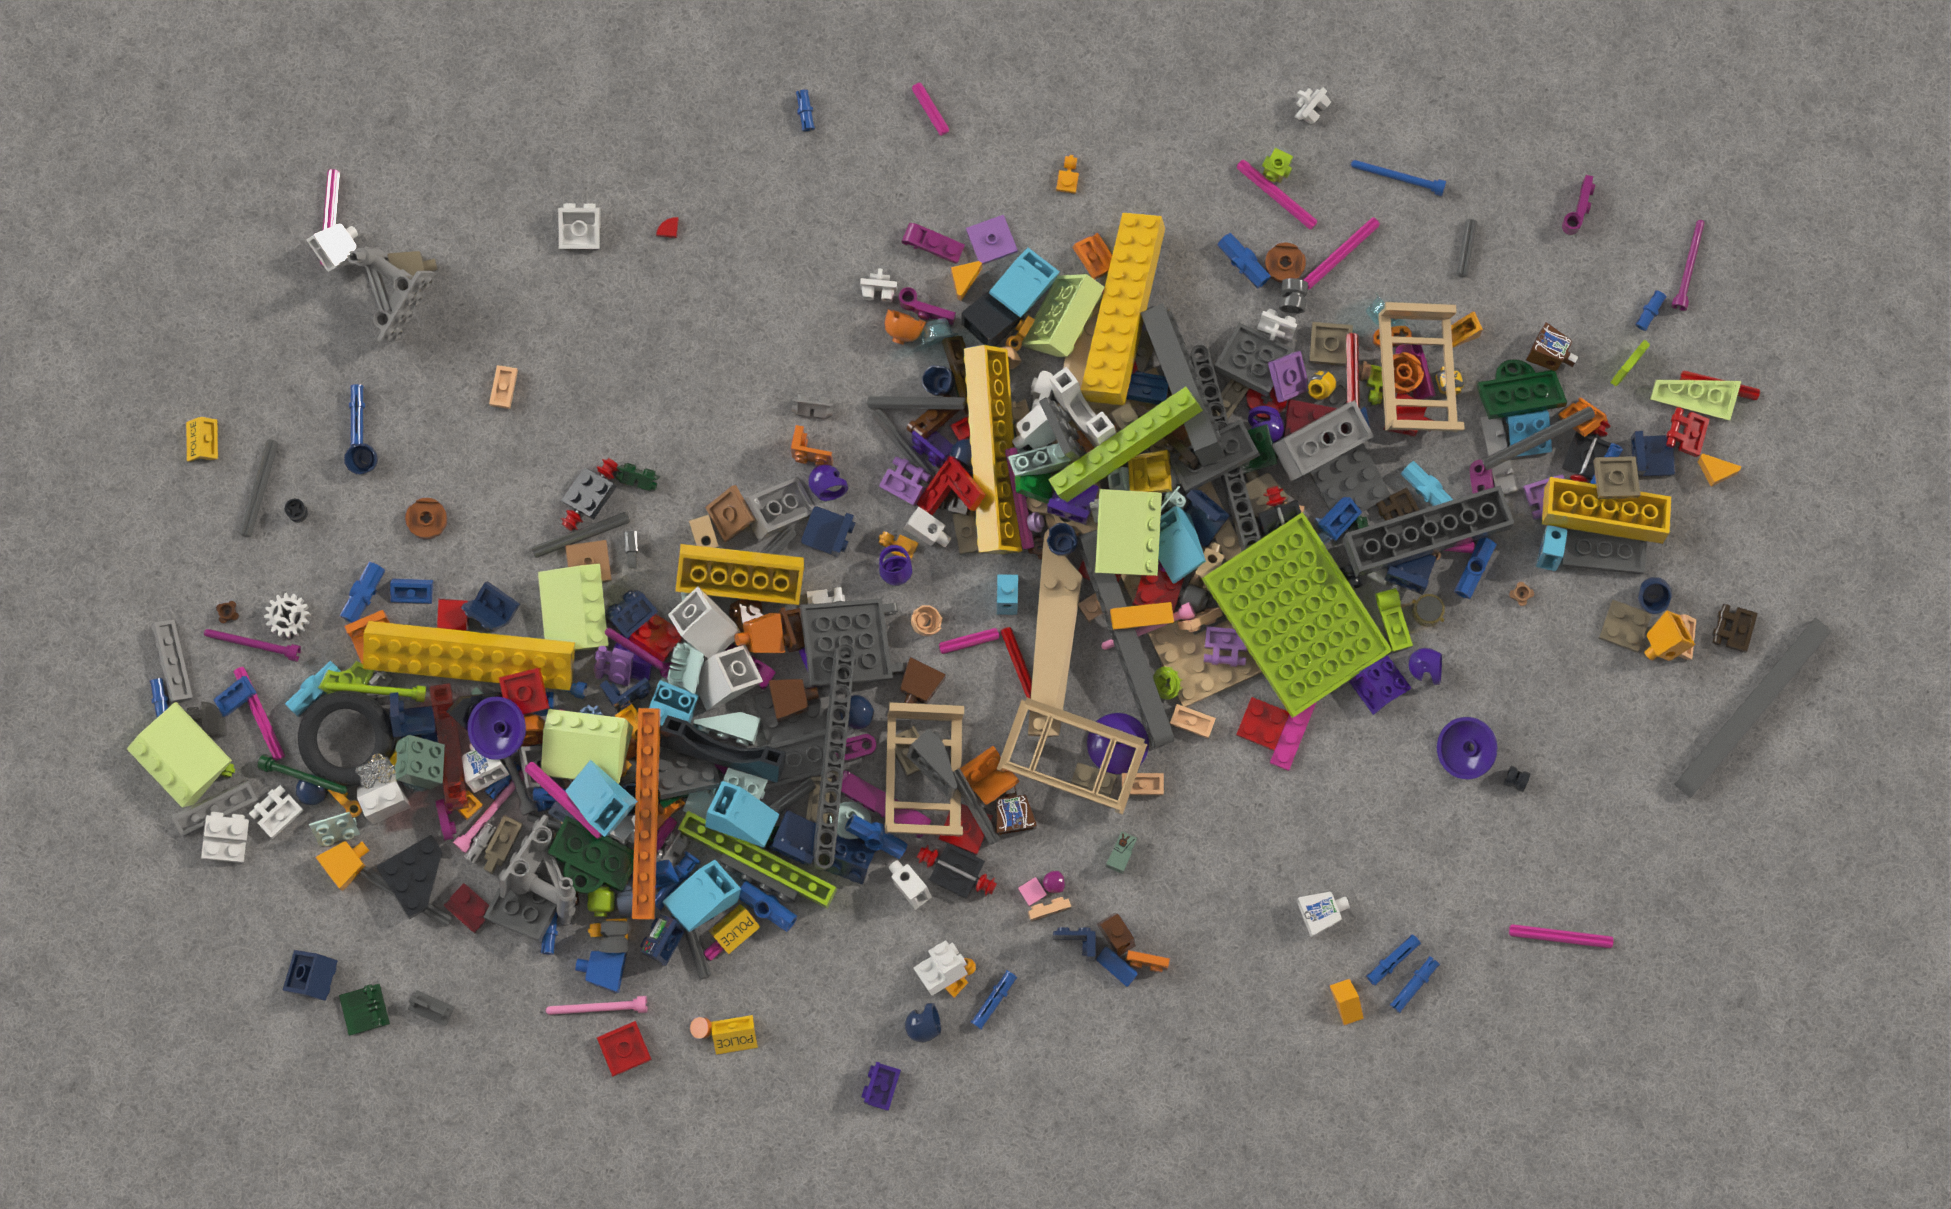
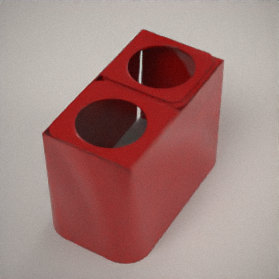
[437,598,469,631]

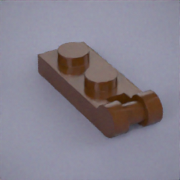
[907,394,961,440]

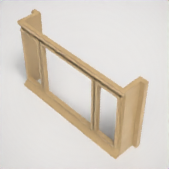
[1378,302,1464,432]
[997,698,1147,815]
[885,703,964,837]

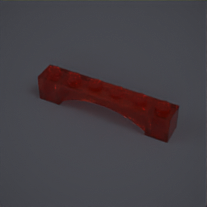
[429,683,469,811]

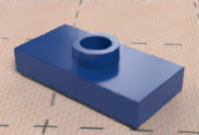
[213,676,257,717]

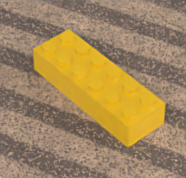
[1542,477,1671,544]
[675,544,804,605]

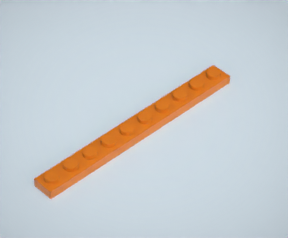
[632,708,661,920]

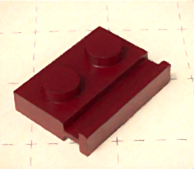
[443,883,489,934]

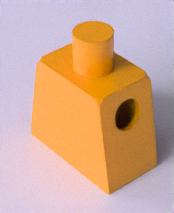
[1645,610,1695,661]
[315,841,370,891]

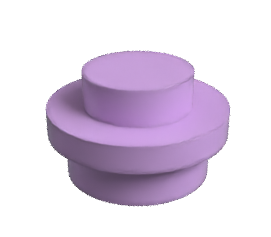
[1027,512,1044,532]

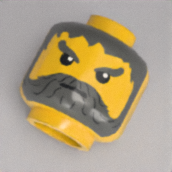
[1435,366,1465,395]
[1306,370,1336,400]

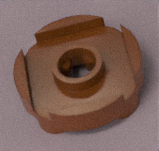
[1265,242,1306,283]
[405,498,447,539]

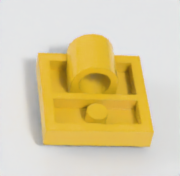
[1128,450,1172,493]

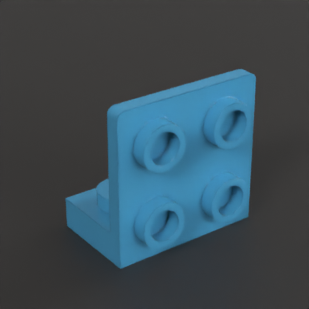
[1505,410,1552,457]

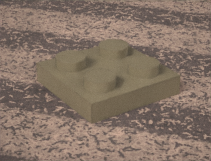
[1309,322,1353,366]
[1593,457,1640,499]
[1599,600,1652,653]

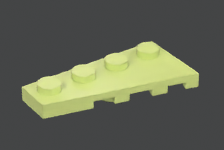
[1650,380,1741,420]

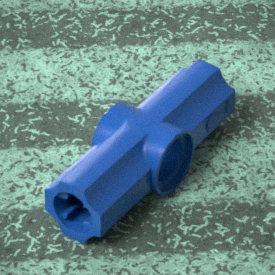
[1217,233,1271,289]
[1454,538,1497,599]
[340,562,386,623]
[844,814,908,859]
[739,881,797,932]

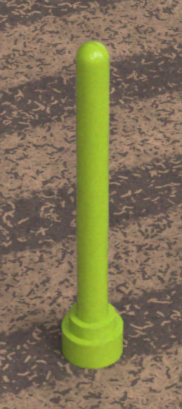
[324,682,426,702]

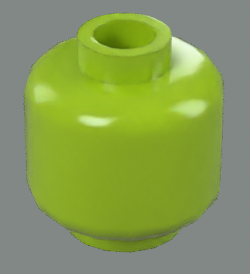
[587,887,615,917]

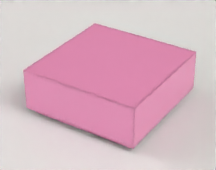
[1018,877,1047,906]

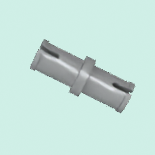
[463,821,497,864]

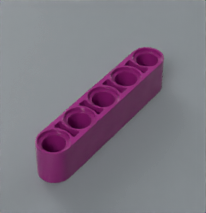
[841,770,932,839]

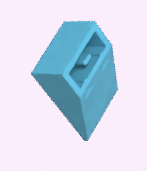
[989,248,1060,318]
[1158,506,1206,584]
[565,760,638,837]
[705,781,779,847]
[663,860,741,933]

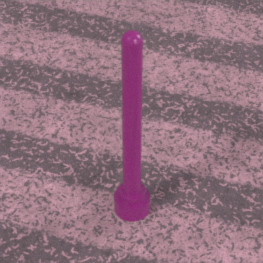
[1671,220,1704,311]
[605,628,676,680]
[204,629,301,662]

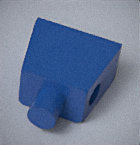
[575,951,627,993]

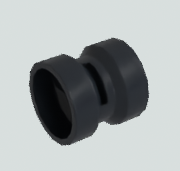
[284,498,308,523]
[1340,565,1363,589]
[1504,766,1531,792]

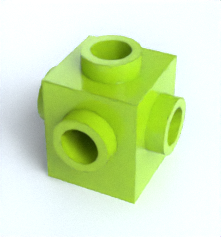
[1262,148,1293,183]

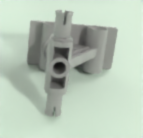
[347,246,435,342]
[499,815,577,925]

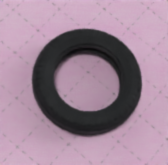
[298,691,394,786]

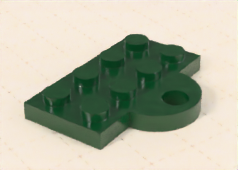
[1477,359,1567,420]
[547,816,634,894]

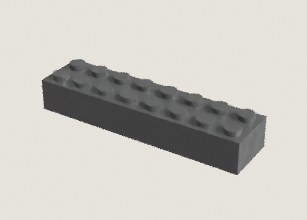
[1141,303,1226,466]
[1342,485,1514,577]

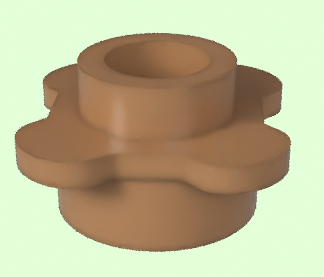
[1509,582,1534,606]

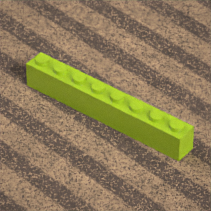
[1048,386,1203,502]
[678,811,837,909]

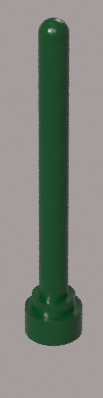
[257,754,347,794]

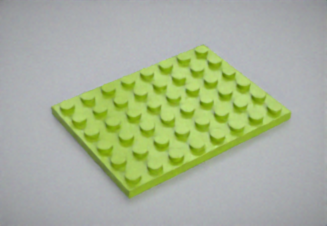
[1202,512,1393,718]

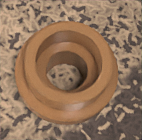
[1359,361,1371,381]

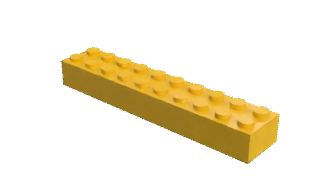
[1080,213,1165,405]
[964,345,1022,554]
[363,621,575,691]

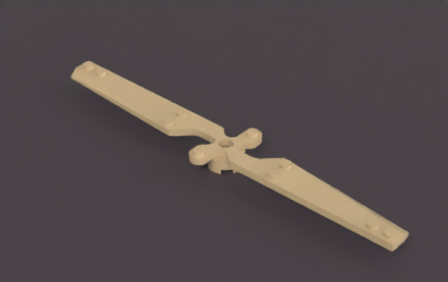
[1026,301,1101,737]

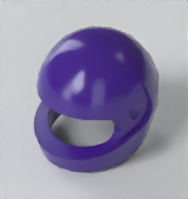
[1248,406,1284,443]
[808,465,848,501]
[879,545,913,586]
[1408,648,1442,685]

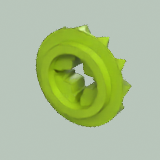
[1153,666,1182,700]

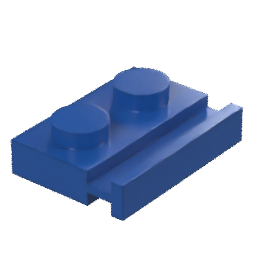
[1126,371,1169,405]

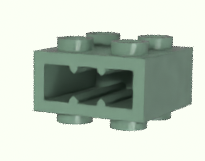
[395,735,445,789]

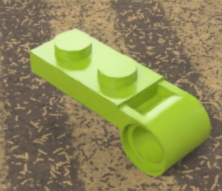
[1375,588,1413,653]

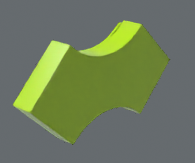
[1610,340,1650,387]
[318,661,375,694]

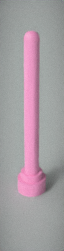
[1101,602,1196,650]
[453,771,525,853]
[546,996,647,1015]

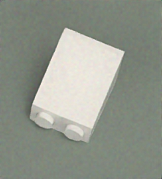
[668,587,741,659]
[696,645,763,711]
[357,770,411,824]

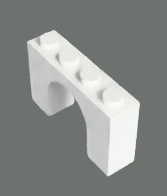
[1050,367,1116,448]

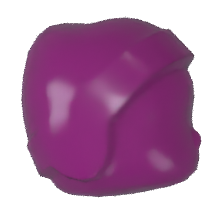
[1043,871,1065,893]

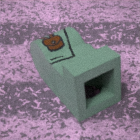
[1106,832,1137,874]

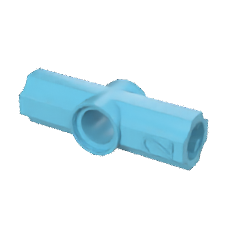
[1401,461,1453,506]
[285,661,341,717]

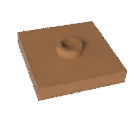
[705,485,756,542]
[566,540,612,582]

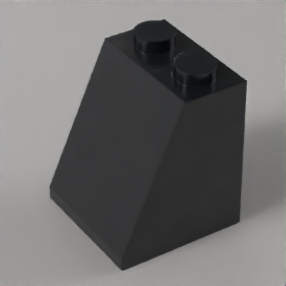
[961,288,1024,347]

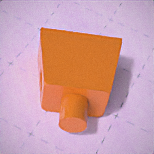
[734,613,785,653]

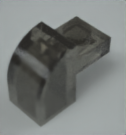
[185,701,227,737]

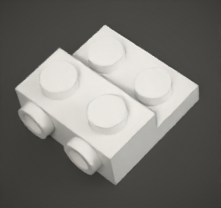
[558,203,601,249]
[1030,371,1053,410]
[201,812,249,863]
[913,940,968,996]

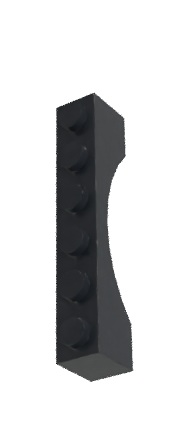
[660,715,786,783]

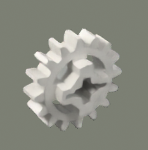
[264,593,311,639]

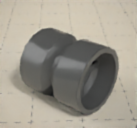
[1279,278,1308,314]
[600,920,628,953]

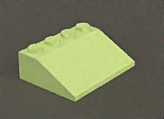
[1022,274,1105,357]
[1095,489,1162,576]
[538,564,608,651]
[127,702,232,808]
[541,709,634,784]

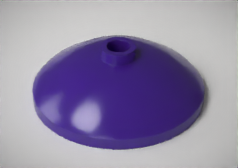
[468,697,526,760]
[1087,713,1149,774]
[1437,717,1498,779]

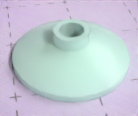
[830,802,871,839]

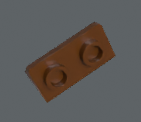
[729,599,763,644]
[778,607,805,653]

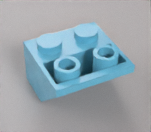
[649,680,699,727]

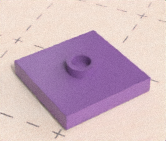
[966,215,1018,265]
[1268,351,1308,402]

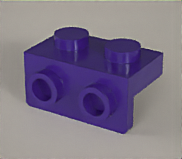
[861,1061,901,1111]

